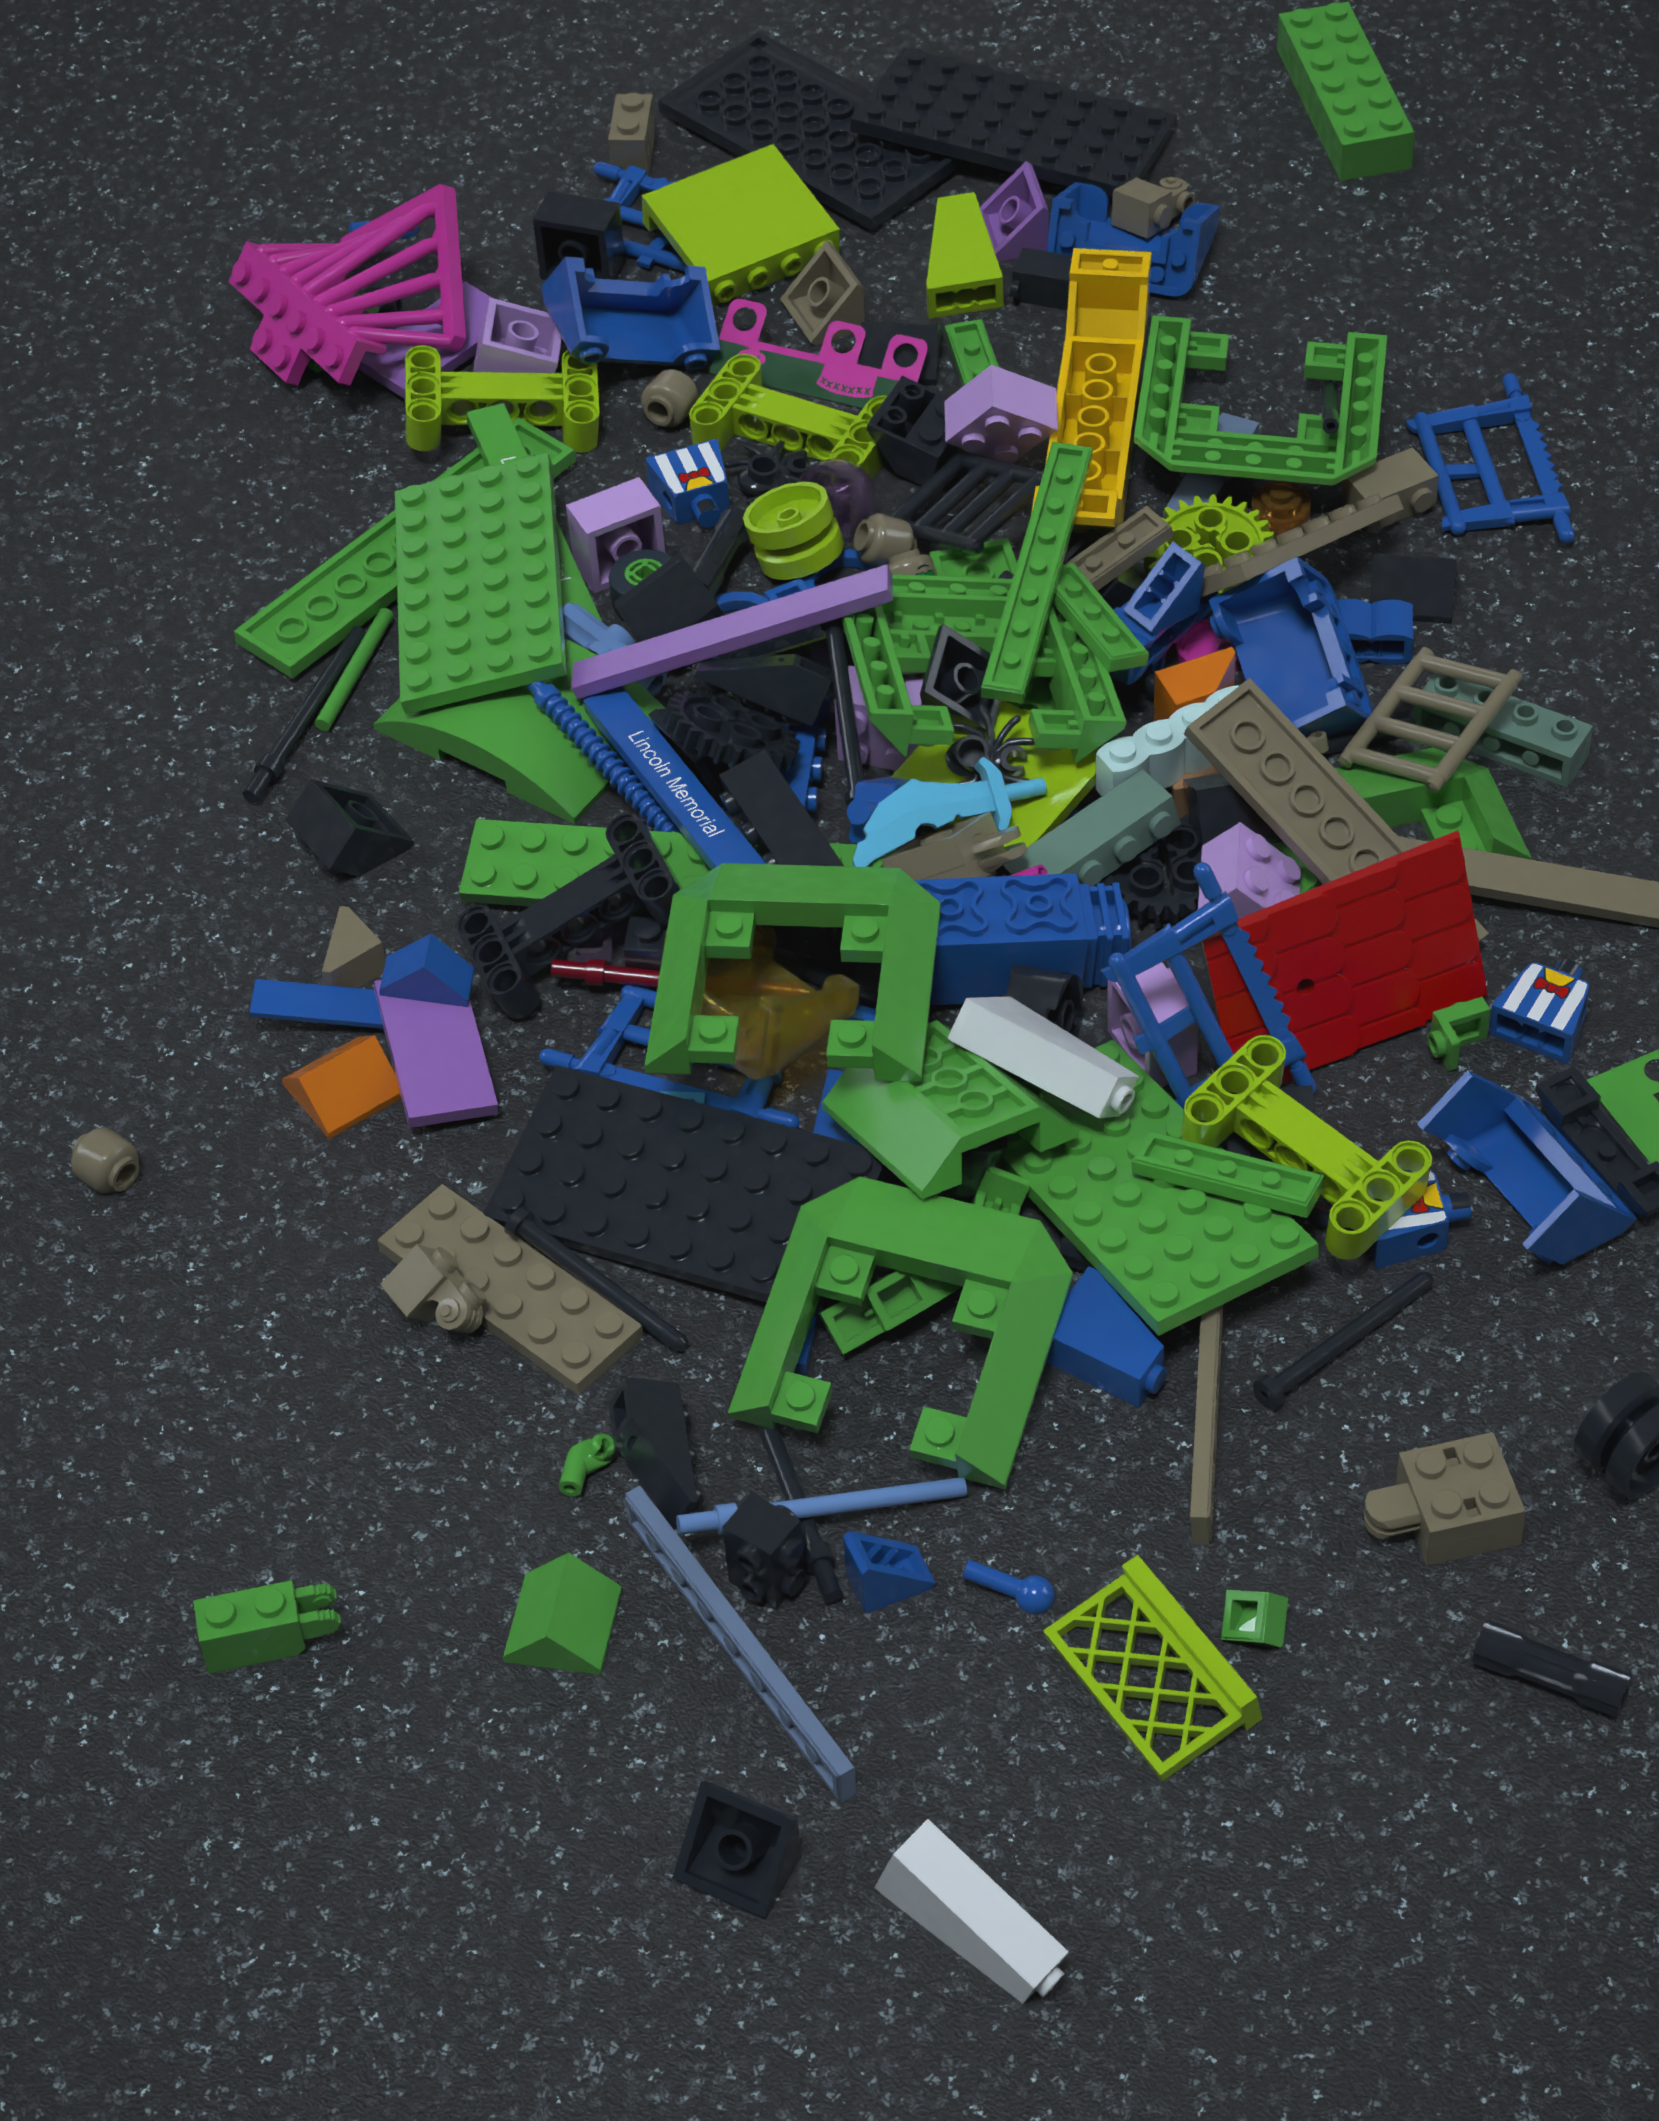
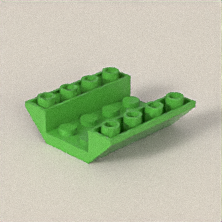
[822,1020,1079,1199]

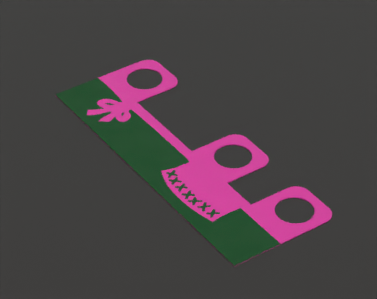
[708,299,928,408]

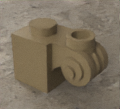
[1111,177,1195,238]
[380,1244,486,1334]

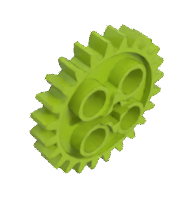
[1143,494,1274,595]

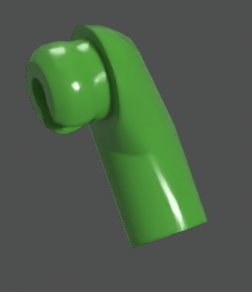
[558,1433,616,1497]

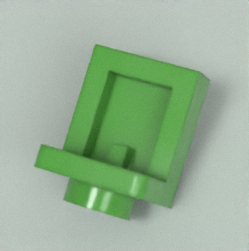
[1427,997,1490,1071]
[971,1166,1029,1215]

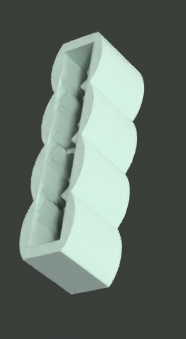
[1096,686,1238,796]

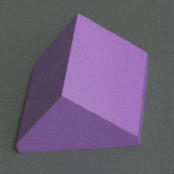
[980,161,1049,262]

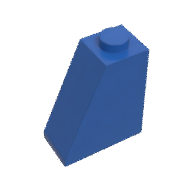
[1046,1266,1167,1408]

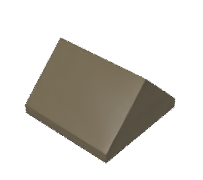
[780,240,865,345]

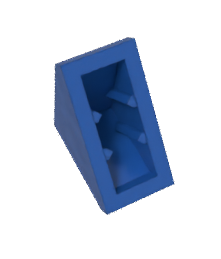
[1123,541,1205,634]
[379,933,475,1007]
[843,1531,936,1614]

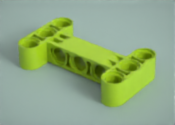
[405,345,599,453]
[689,354,887,498]
[1181,1035,1432,1260]

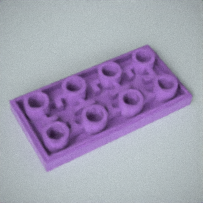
[358,281,492,399]
[374,980,498,1128]

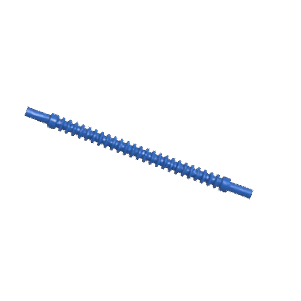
[525,681,780,945]

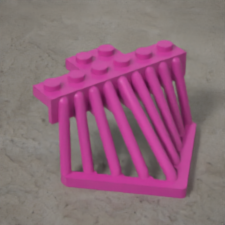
[229,184,466,385]

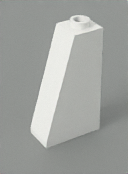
[947,997,1139,1118]
[874,1819,1068,2004]

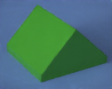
[503,1553,622,1675]

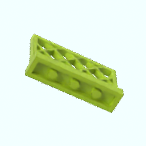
[1043,1555,1263,1782]

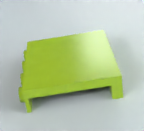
[642,144,840,306]
[891,700,1100,874]

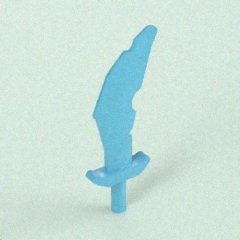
[852,757,1047,867]

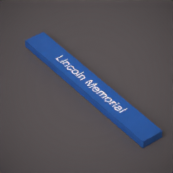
[583,686,766,870]

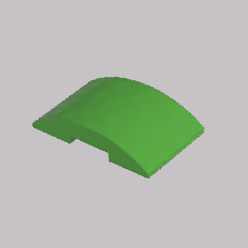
[373,638,666,824]

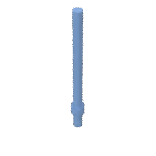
[676,1478,967,1535]

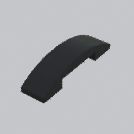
[1535,1066,1659,1218]

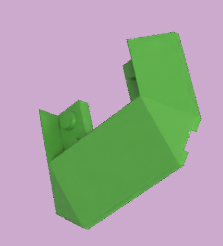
[1271,747,1532,894]

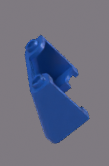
[1047,182,1221,296]
[541,257,721,370]
[1209,557,1374,738]

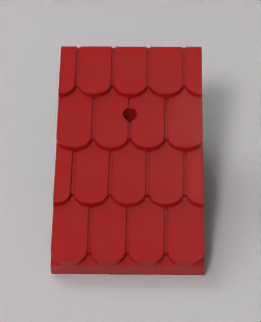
[1202,830,1488,1083]

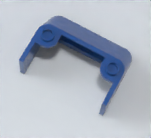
[1417,1070,1637,1265]

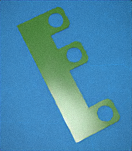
[1587,1050,1659,1164]

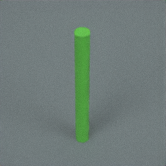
[314,608,394,732]

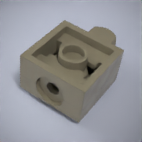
[881,812,1028,880]
[1364,1432,1526,1566]

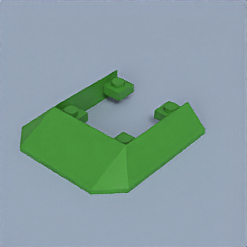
[1134,315,1387,486]
[841,574,1126,763]
[644,863,941,1082]
[727,1177,1073,1489]

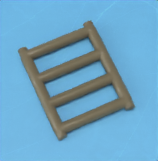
[1338,647,1523,793]

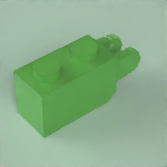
[193,1580,341,1674]

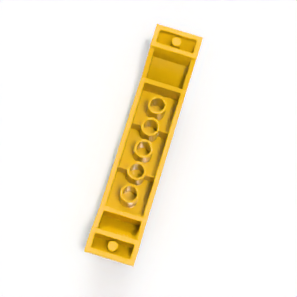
[1031,248,1151,535]

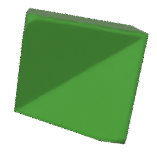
[1221,1590,1288,1647]

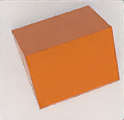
[282,1035,401,1139]

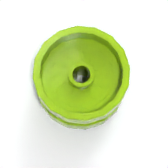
[743,482,845,580]

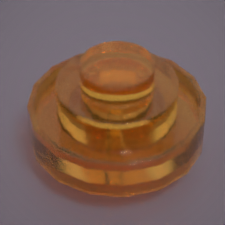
[1251,482,1311,533]

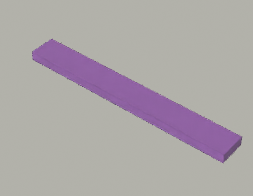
[572,564,893,699]

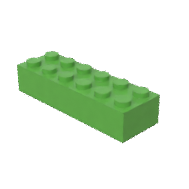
[1277,2,1414,181]

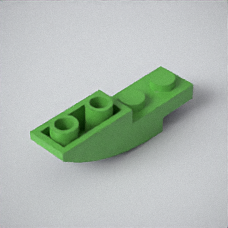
[818,1270,963,1355]

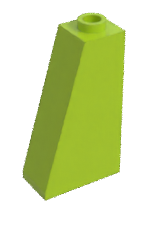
[926,192,1004,319]

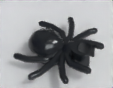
[724,441,822,505]
[939,704,1035,784]

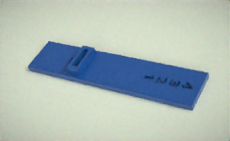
[249,979,384,1031]

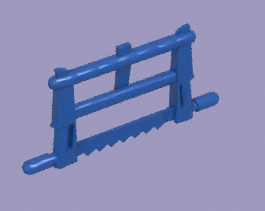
[593,162,687,272]
[1406,373,1575,544]
[1100,862,1317,1109]
[539,985,804,1129]

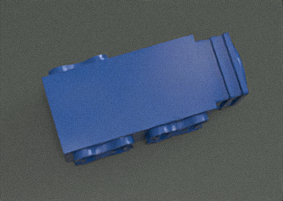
[914,873,1131,1005]

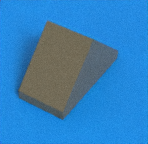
[322,906,386,988]

